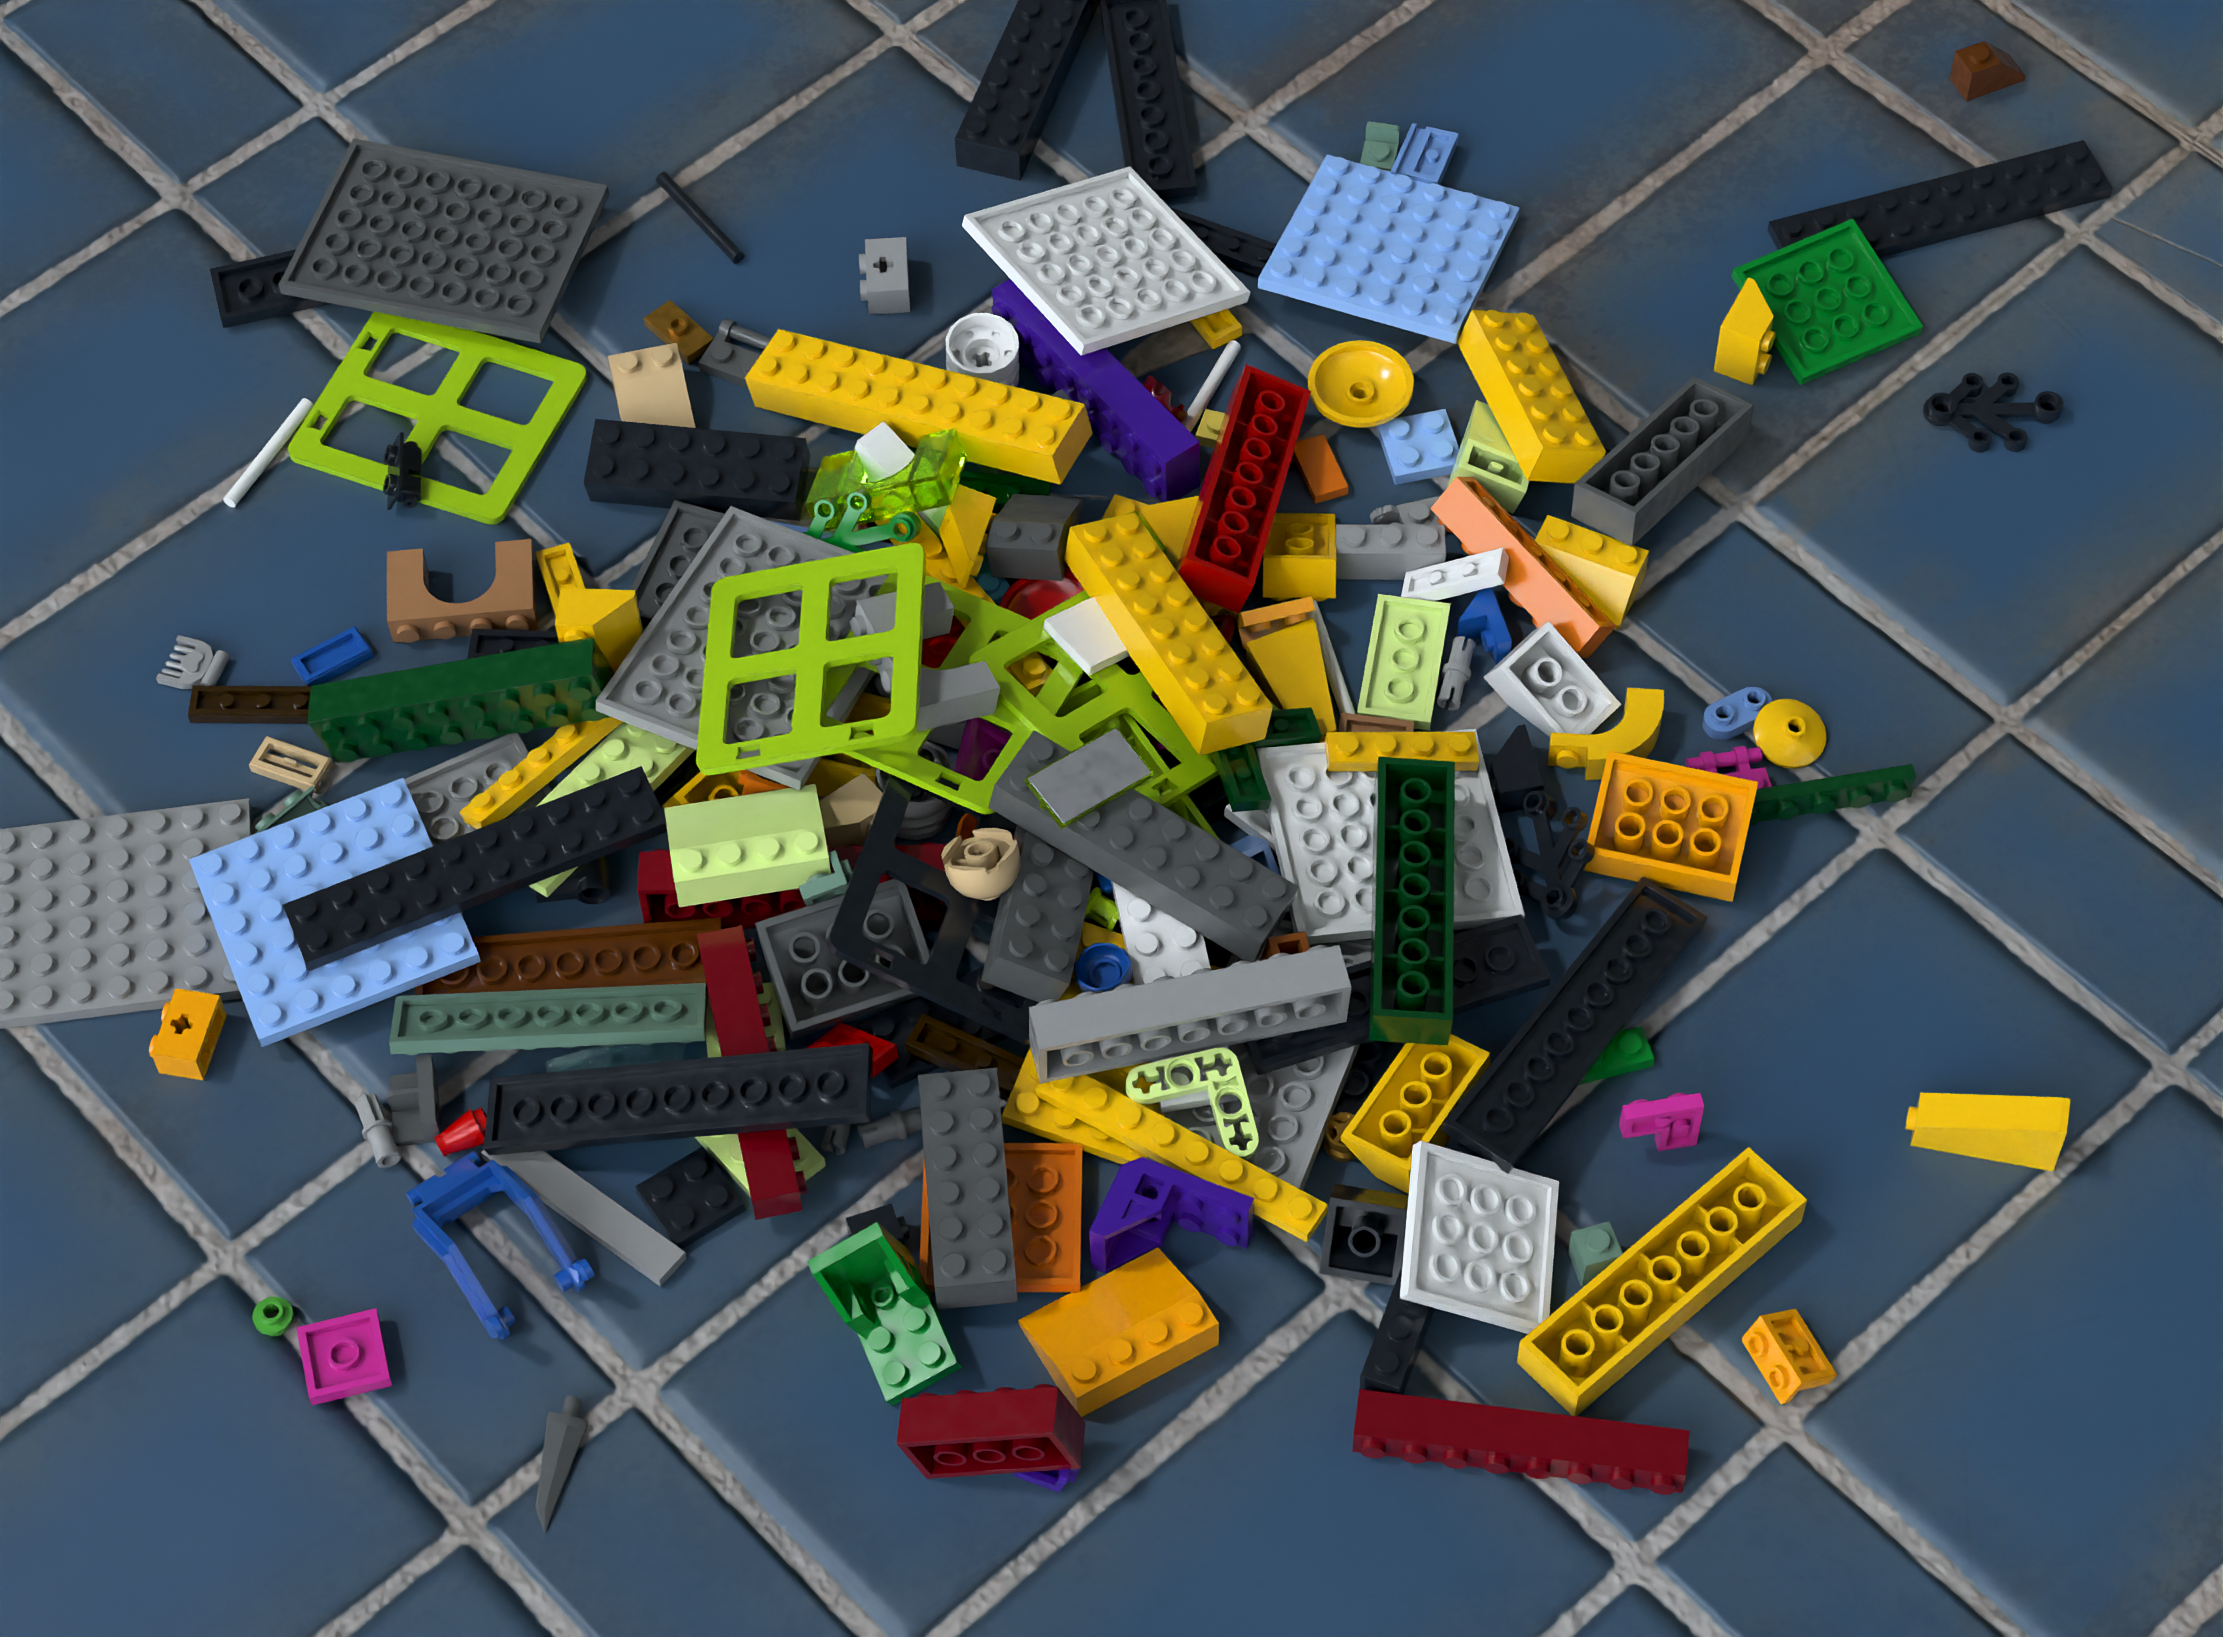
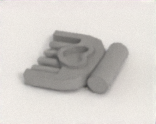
[156,635,230,689]

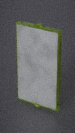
[1024,726,1154,830]

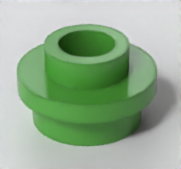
[252,1296,294,1336]

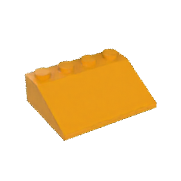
[1583,751,1758,902]
[1018,1247,1219,1417]

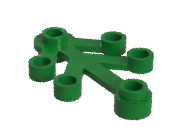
[801,489,921,553]

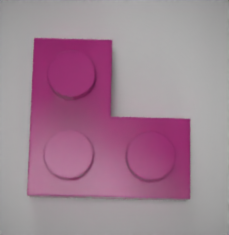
[1619,1093,1704,1151]

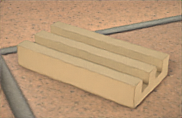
[249,736,334,794]

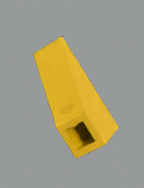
[939,483,998,588]

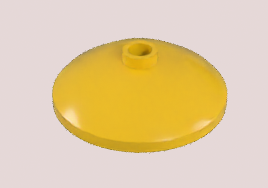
[1308,340,1414,427]

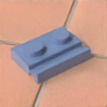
[1391,123,1459,185]

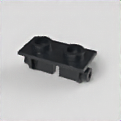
[383,432,422,510]

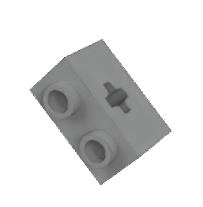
[859,237,910,315]

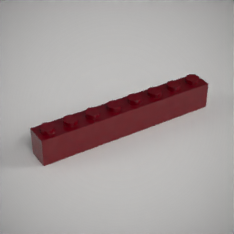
[696,925,808,1220]
[1352,1389,1690,1495]

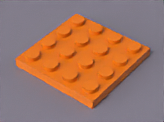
[919,1143,1083,1292]

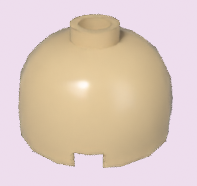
[941,828,1021,901]

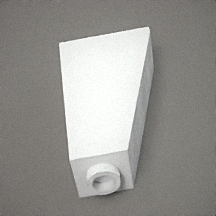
[847,421,952,542]

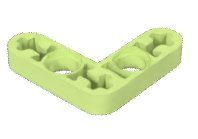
[1126,1047,1259,1160]

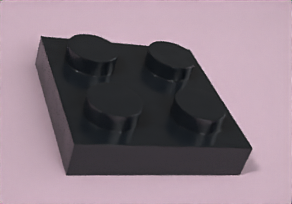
[635,1146,746,1249]

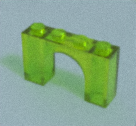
[805,428,967,532]

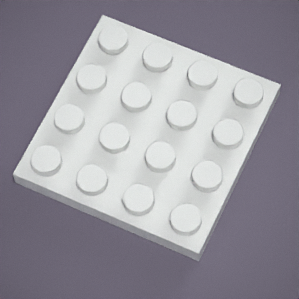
[1400,1141,1559,1334]

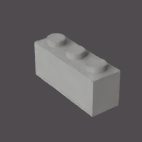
[1336,524,1446,580]

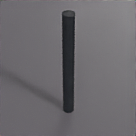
[656,172,744,264]

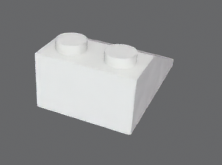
[1484,621,1621,737]

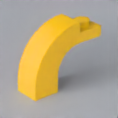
[1548,688,1664,780]

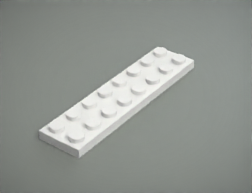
[1111,881,1238,1113]

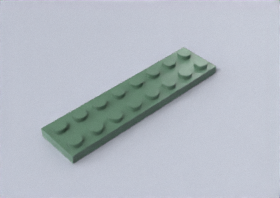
[389,983,707,1055]

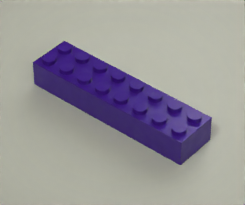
[991,279,1200,502]

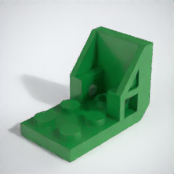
[807,1222,962,1406]

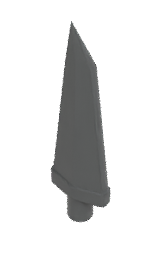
[535,1396,589,1534]

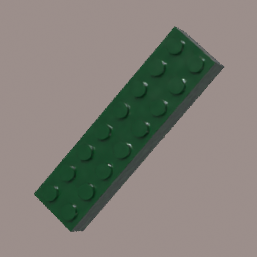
[308,638,615,763]
[1369,757,1455,1046]

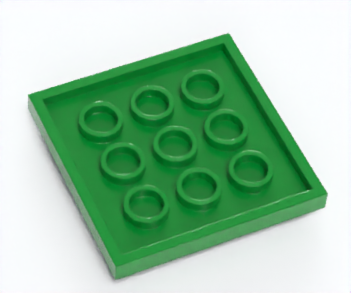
[1731,219,1923,385]

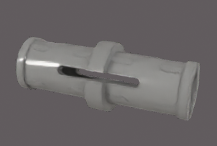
[1437,636,1476,711]

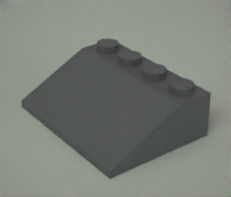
[755,879,930,1040]

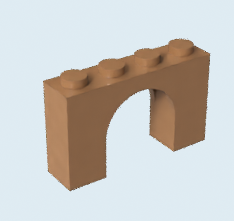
[387,539,538,643]

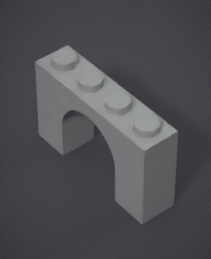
[851,582,1000,732]

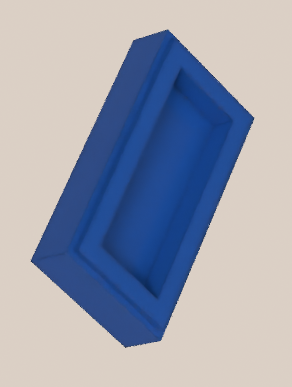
[291,626,374,686]

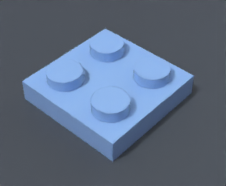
[1377,409,1459,485]

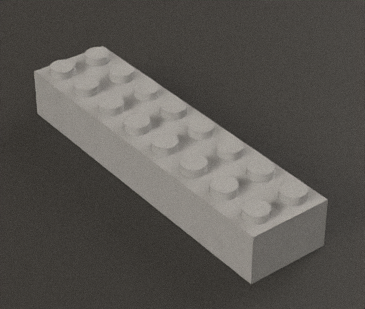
[1029,945,1351,1084]

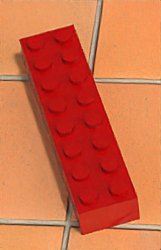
[1176,364,1311,614]

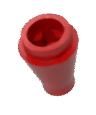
[434,1107,487,1157]

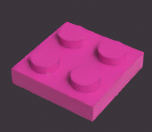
[296,1308,392,1406]

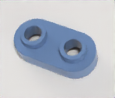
[1702,687,1772,740]

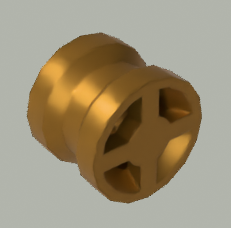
[1324,1112,1357,1162]

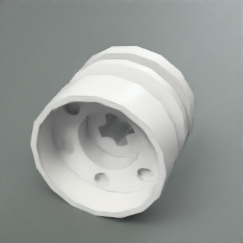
[945,313,1019,387]

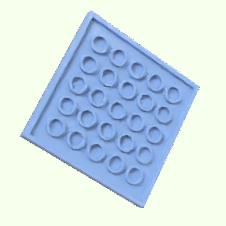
[1258,155,1520,344]
[189,778,481,1047]

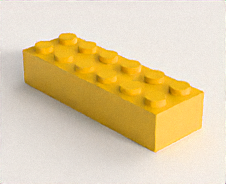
[1457,310,1606,484]

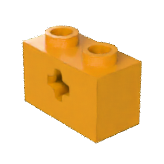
[149,988,227,1081]

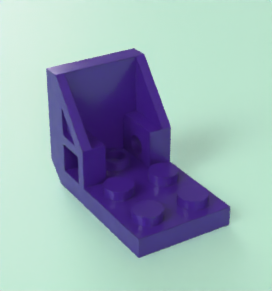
[1089,1157,1254,1274]

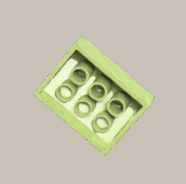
[664,784,831,907]

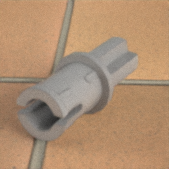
[355,1093,401,1168]

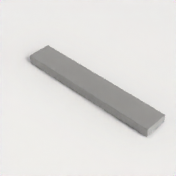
[481,1150,687,1287]

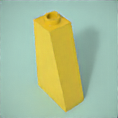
[1140,496,1240,618]
[1246,618,1337,743]
[1905,1092,2071,1172]

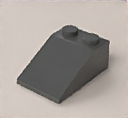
[986,494,1084,581]

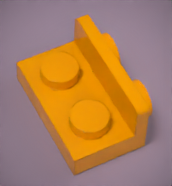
[1235,596,1315,650]
[1742,1308,1837,1404]

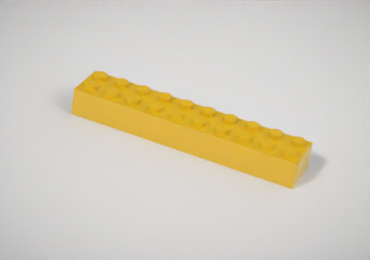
[745,329,1093,485]

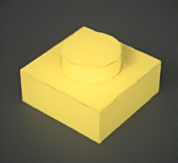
[1195,409,1225,448]

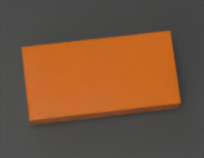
[1292,434,1349,504]

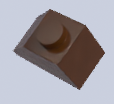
[1950,41,2025,101]

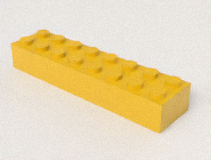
[1064,512,1273,756]
[1517,1147,1807,1416]

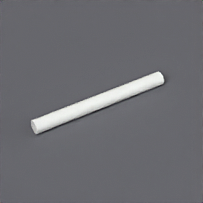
[1181,340,1241,433]
[223,398,314,508]
[1309,600,1356,714]

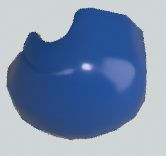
[1074,943,1133,993]

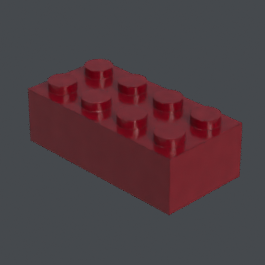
[896,1384,1086,1479]

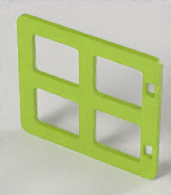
[288,312,587,525]
[696,543,926,775]
[791,573,1084,814]
[968,590,1280,807]

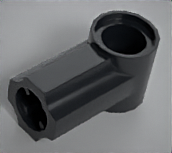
[535,857,611,904]

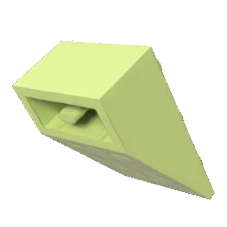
[1447,400,1529,513]

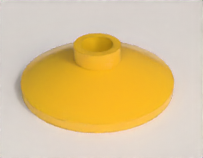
[1753,699,1826,769]

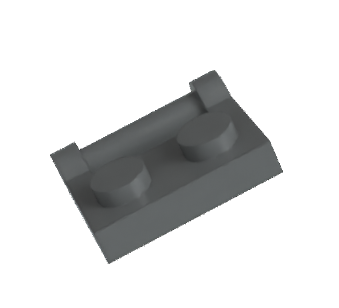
[698,318,772,389]

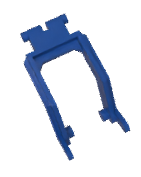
[406,1151,595,1340]

